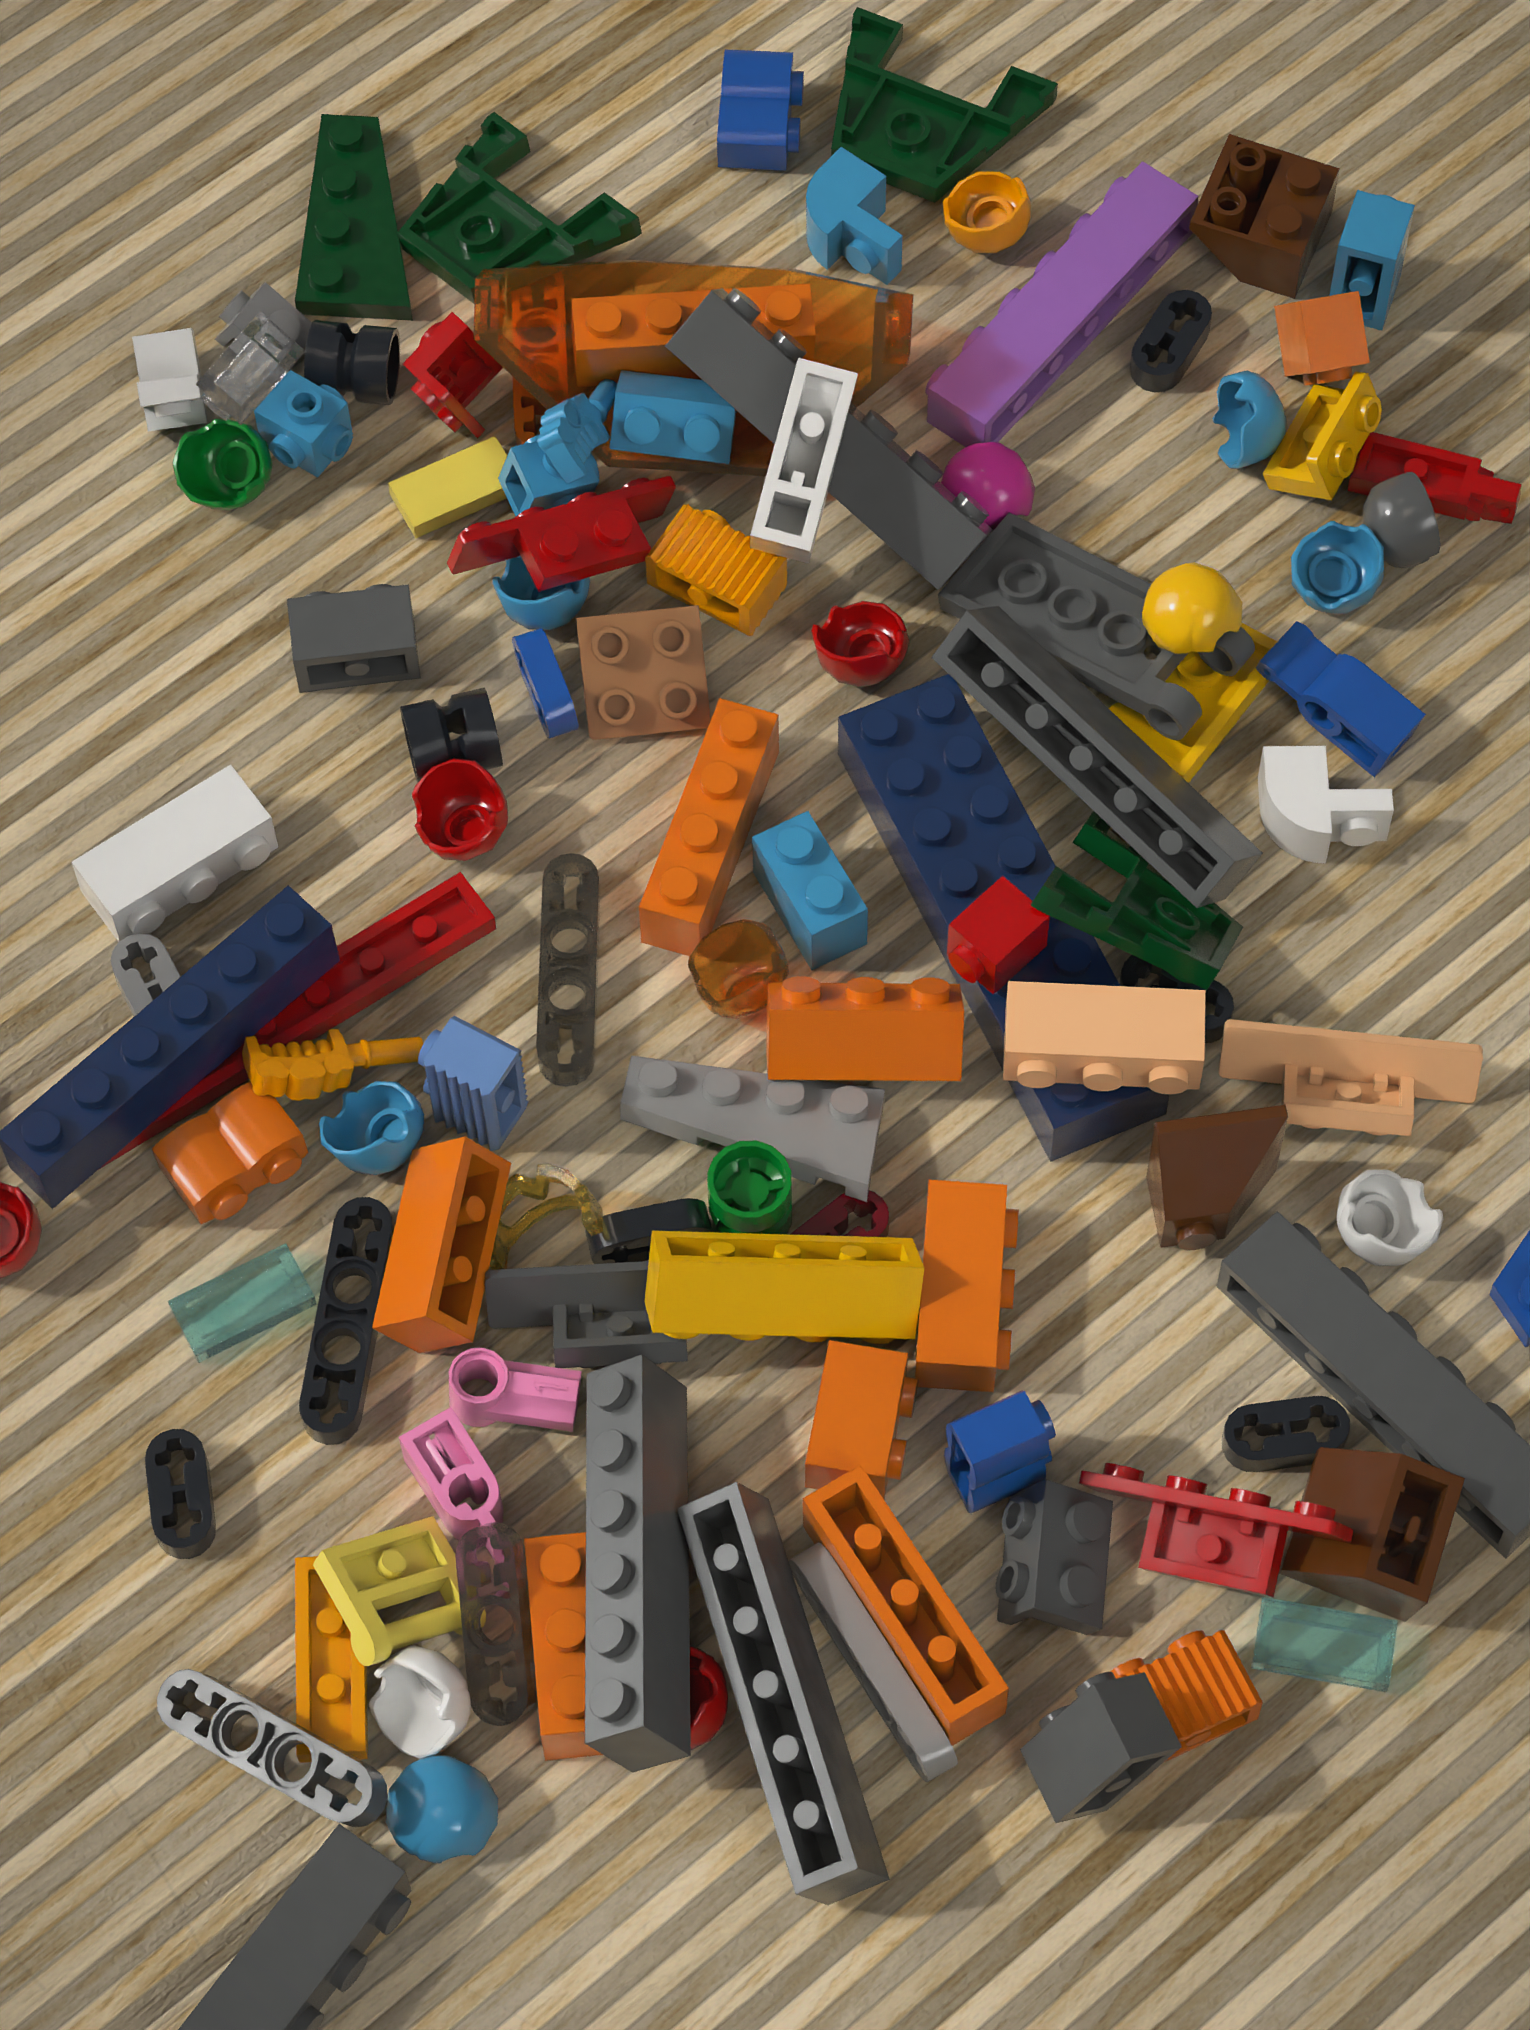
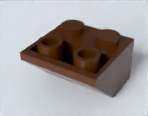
[1189,134,1340,299]
[1279,1447,1465,1622]

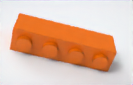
[571,284,816,387]
[639,698,779,960]
[803,1465,1009,1746]

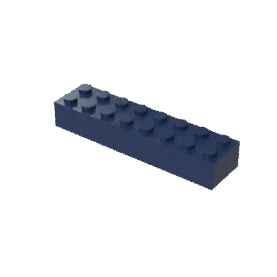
[838,674,1170,1162]

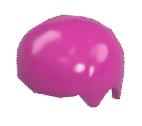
[941,442,1035,530]

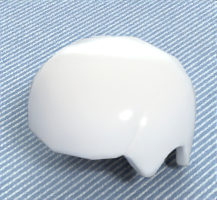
[1337,1170,1443,1266]
[369,1645,471,1759]

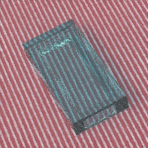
[168,1243,317,1363]
[1251,1597,1398,1692]

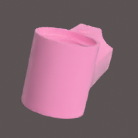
[449,1348,582,1432]

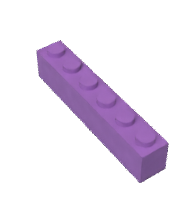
[925,161,1199,447]

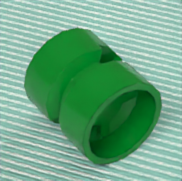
[707,1140,792,1234]

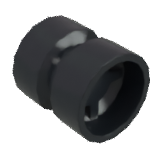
[304,320,400,405]
[400,688,503,783]

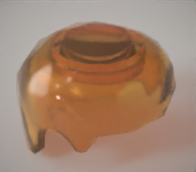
[688,919,789,1019]

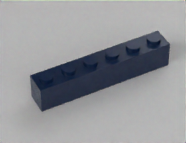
[0,885,340,1209]

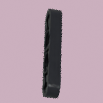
[299,1197,394,1445]

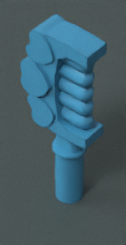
[537,379,617,484]

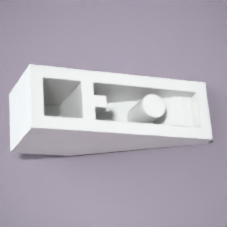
[750,358,858,563]

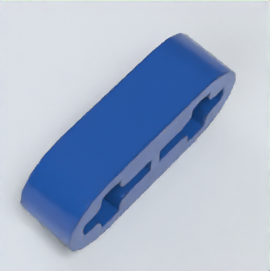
[512,628,579,739]

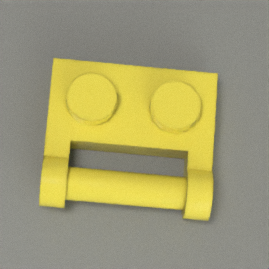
[313,1516,486,1666]

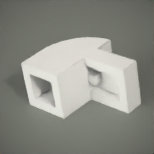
[132,328,207,432]
[1258,746,1394,863]

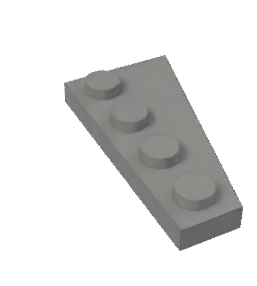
[620,1056,885,1202]

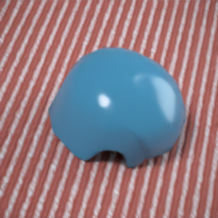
[1212,370,1287,469]
[1291,521,1384,614]
[492,556,590,631]
[319,1081,424,1175]
[385,1756,498,1863]

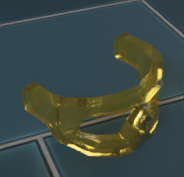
[490,1164,603,1270]

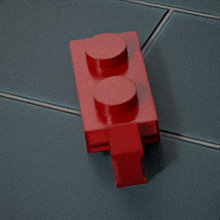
[1348,432,1522,524]

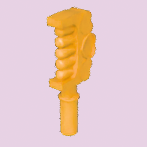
[242,1029,423,1101]

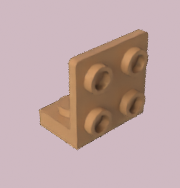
[576,605,711,740]

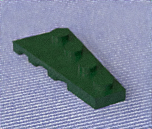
[295,114,413,321]

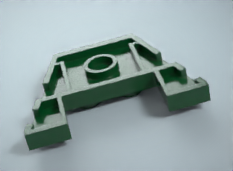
[831,7,1058,203]
[398,112,642,305]
[1031,811,1243,990]

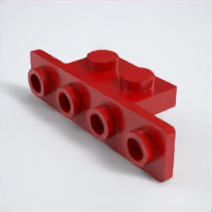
[447,476,676,591]
[1079,1463,1354,1598]

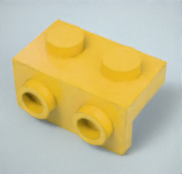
[1263,371,1382,501]

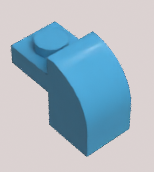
[806,147,903,285]

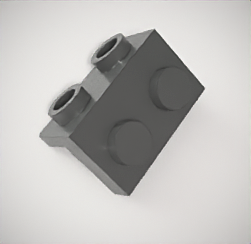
[996,1479,1113,1635]

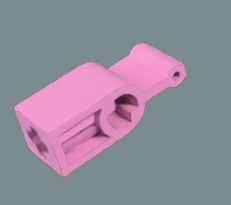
[399,1407,525,1590]

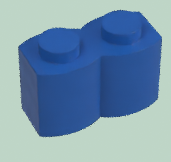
[717,49,804,170]
[944,1390,1056,1514]

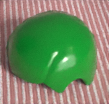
[172,419,273,510]

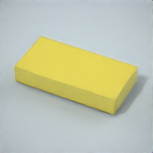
[388,436,507,539]

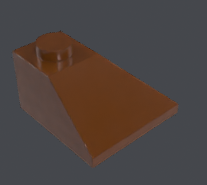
[1146,1105,1288,1250]

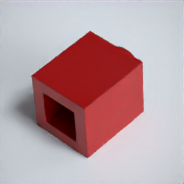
[947,876,1050,995]

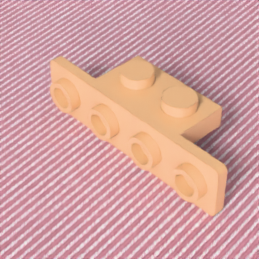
[1219,1019,1483,1136]

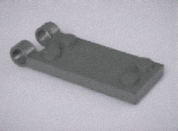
[938,512,1255,740]

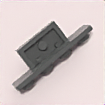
[485,1261,688,1368]

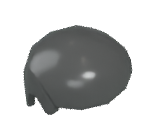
[1363,472,1441,568]

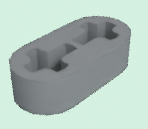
[110,933,180,1016]

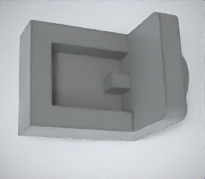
[215,282,312,377]

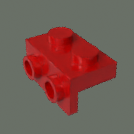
[403,312,504,439]

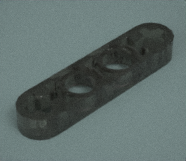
[536,853,600,1087]

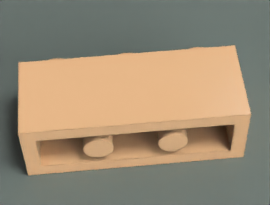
[1003,981,1206,1094]

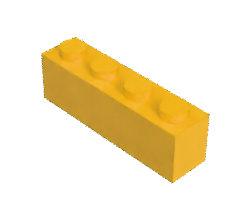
[644,1231,924,1344]

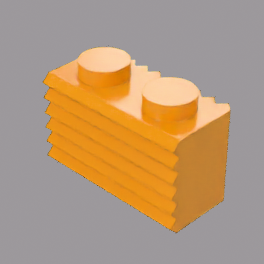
[645,504,787,636]

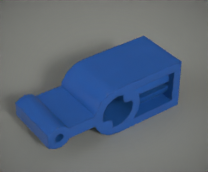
[1256,621,1426,778]

